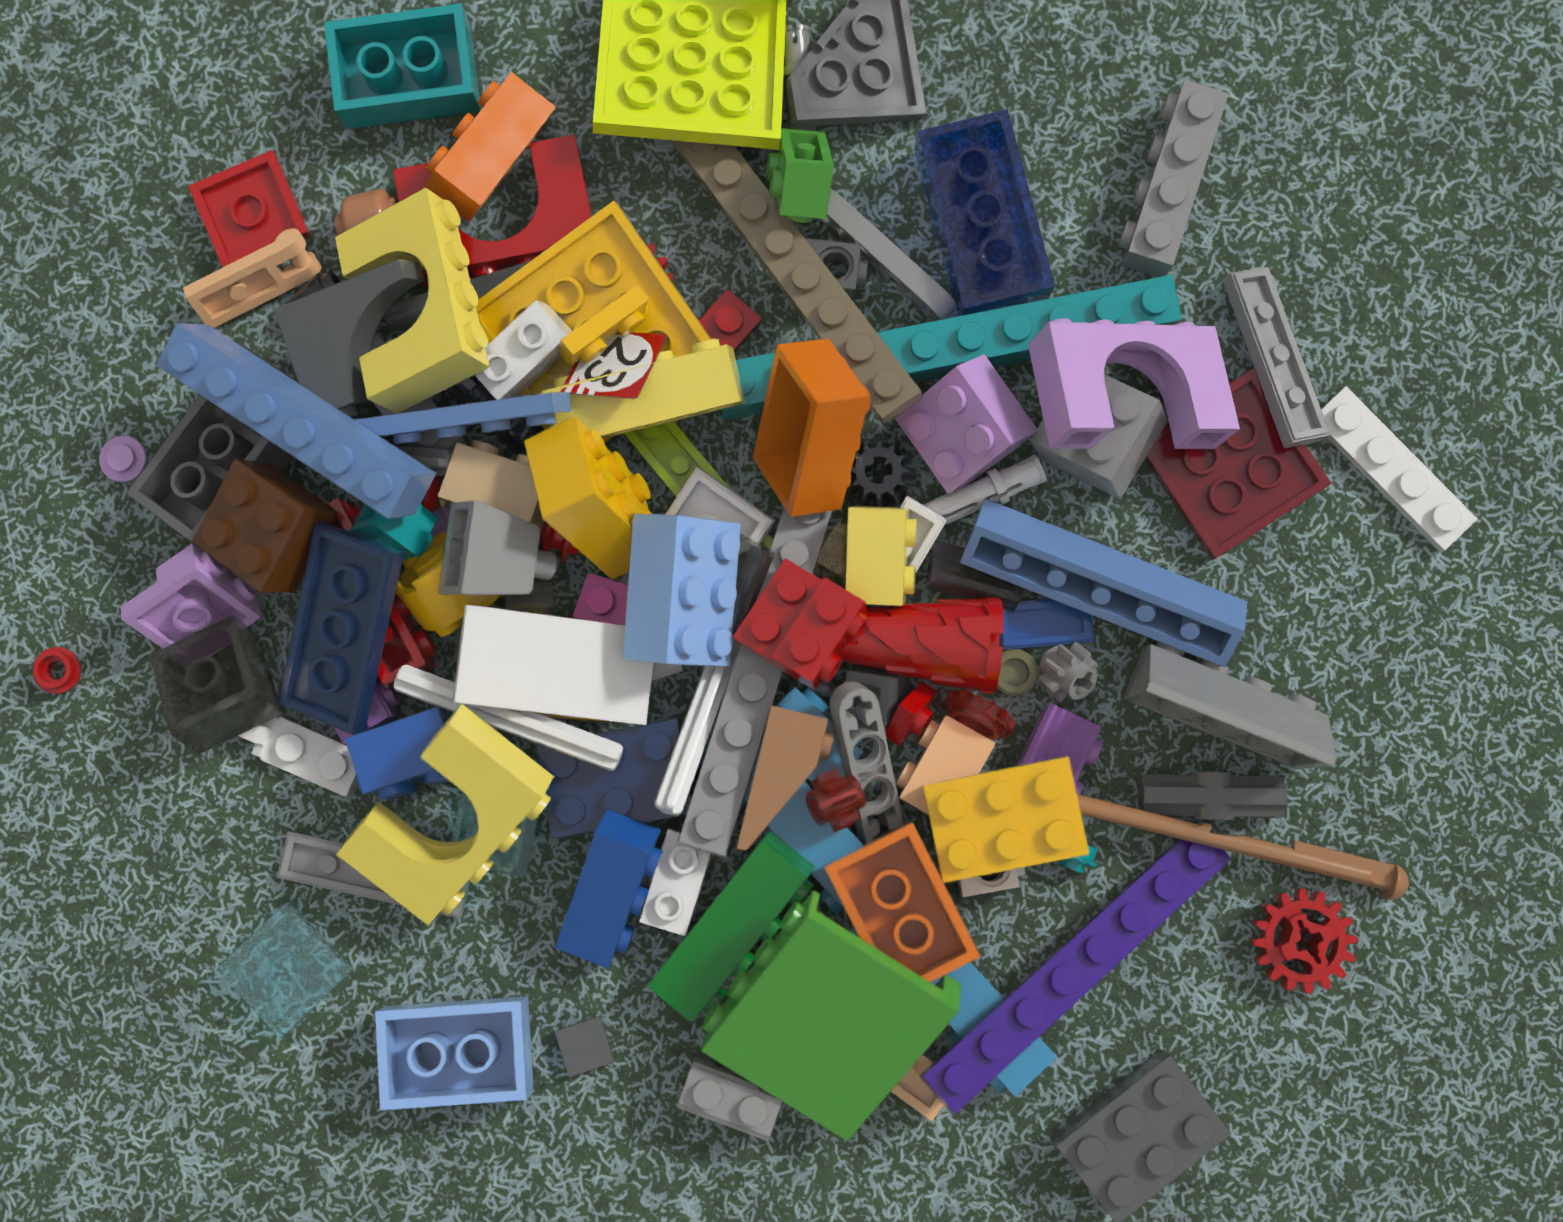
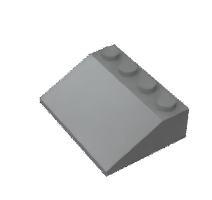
[1123,641,1337,769]

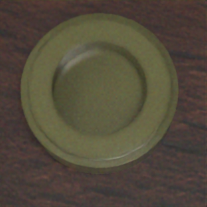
[996,649,1038,696]

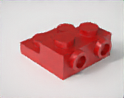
[733,558,869,691]

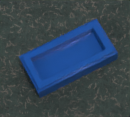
[999,599,1094,650]

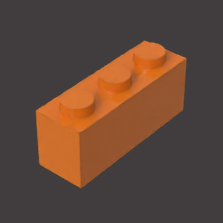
[424,72,556,222]

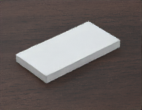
[452,605,653,725]

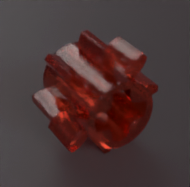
[806,768,866,832]

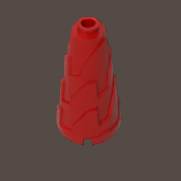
[838,597,1003,694]

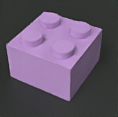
[895,354,1039,495]

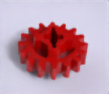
[1249,888,1358,994]

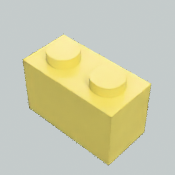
[846,506,917,606]

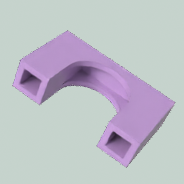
[1028,318,1240,449]

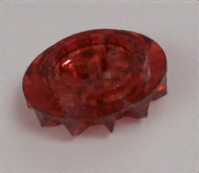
[943,690,1017,740]

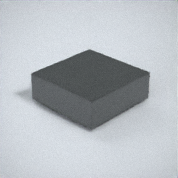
[555,1015,616,1077]

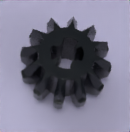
[845,434,918,508]

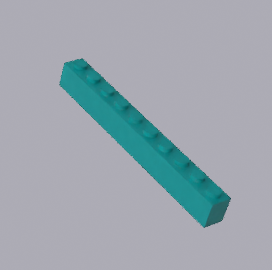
[722,275,1182,420]

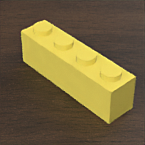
[542,339,746,439]

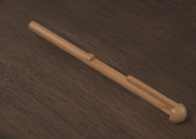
[1077,794,1409,900]

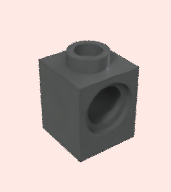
[805,238,868,300]

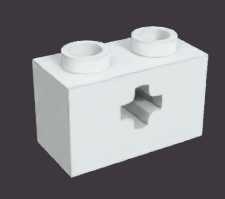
[475,300,572,400]
[639,829,712,936]

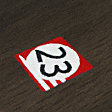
[561,331,666,399]

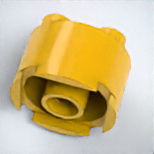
[395,531,500,637]

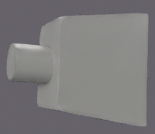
[438,500,557,595]

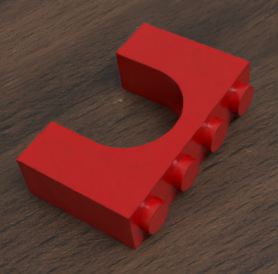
[393,134,592,290]

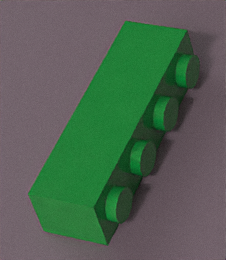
[647,831,815,1023]

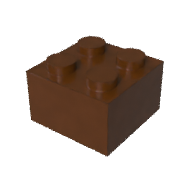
[192,459,337,593]

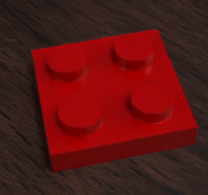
[188,150,312,268]

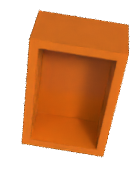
[753,338,870,517]

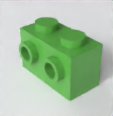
[766,128,834,223]

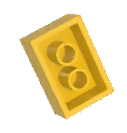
[524,416,652,580]
[923,756,1089,883]

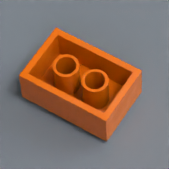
[824,822,981,982]

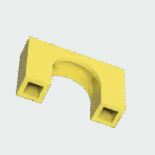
[335,188,490,414]
[336,704,554,925]

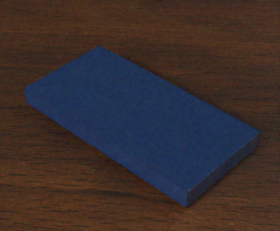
[278,522,404,735]

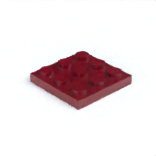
[1144,368,1332,561]

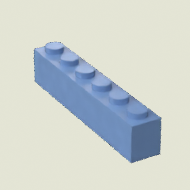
[156,323,436,519]
[960,498,1247,667]

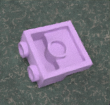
[121,543,261,666]

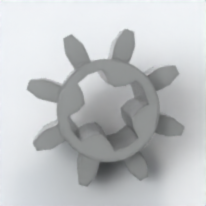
[1038,642,1098,703]

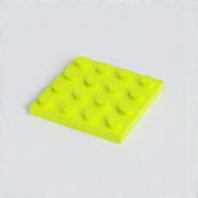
[593,0,787,150]

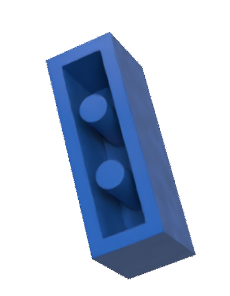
[555,809,663,969]

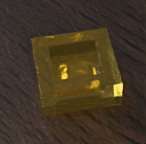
[816,520,848,582]

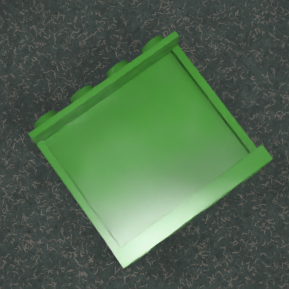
[701,890,961,1141]

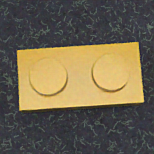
[558,284,649,367]

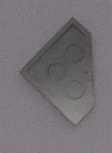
[785,0,927,127]

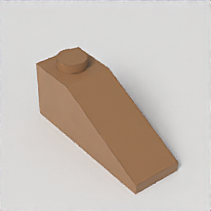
[737,706,835,851]

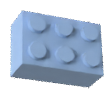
[623,514,741,666]
[375,996,534,1110]

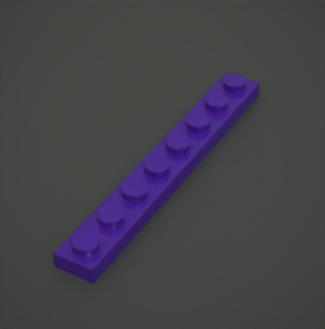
[919,839,1231,1114]

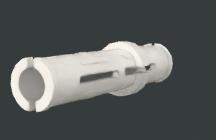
[923,454,1047,525]

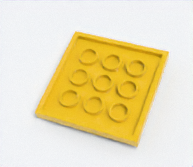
[476,201,712,443]

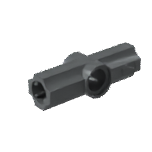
[1137,772,1287,820]

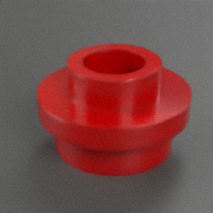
[33,647,82,694]

